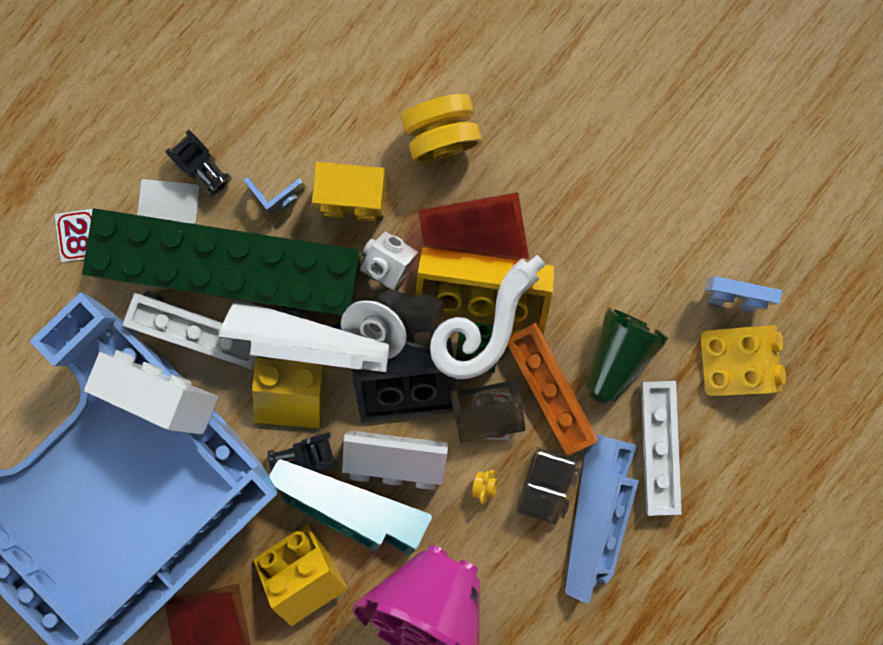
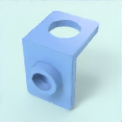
[244,177,306,214]

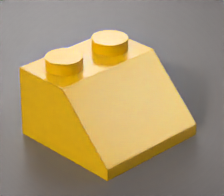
[252,357,326,429]

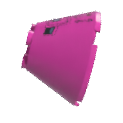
[352,545,480,645]

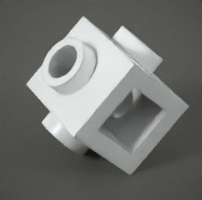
[360,231,419,291]

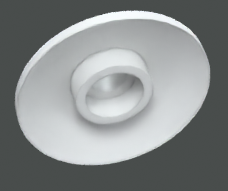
[341,301,406,359]

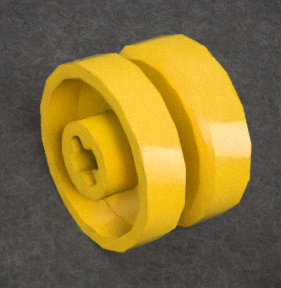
[400,94,483,163]

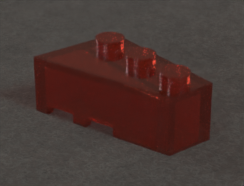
[418,191,529,259]

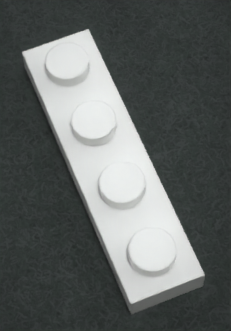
[122,292,257,369]
[641,381,682,516]

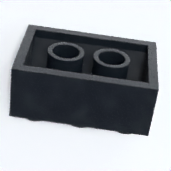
[352,338,459,423]

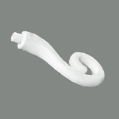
[430,255,546,379]

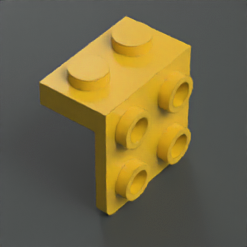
[701,325,786,396]

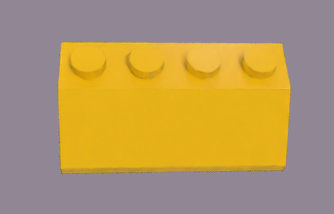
[412,247,554,335]

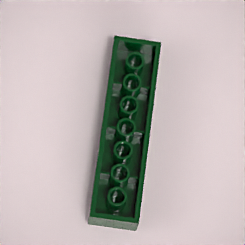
[82,208,362,316]

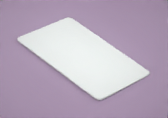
[137,179,199,224]

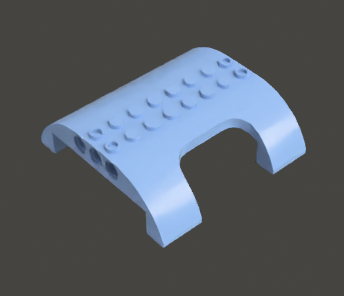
[0,292,277,645]

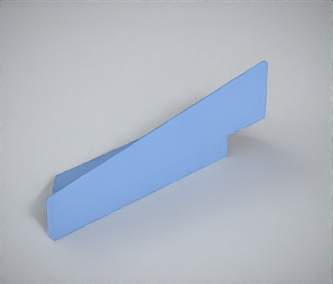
[565,433,639,603]

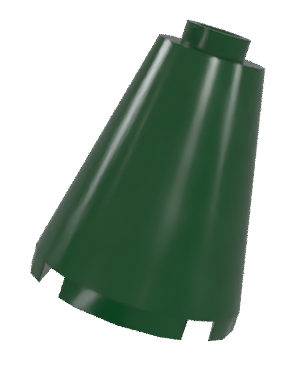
[586,307,668,404]

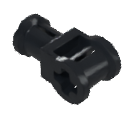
[165,129,232,197]
[267,432,339,472]

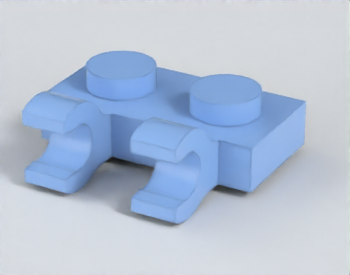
[705,276,782,313]

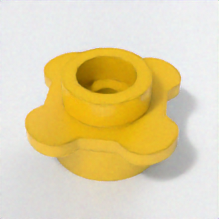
[472,470,498,504]

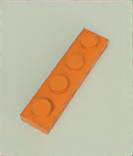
[508,322,598,456]

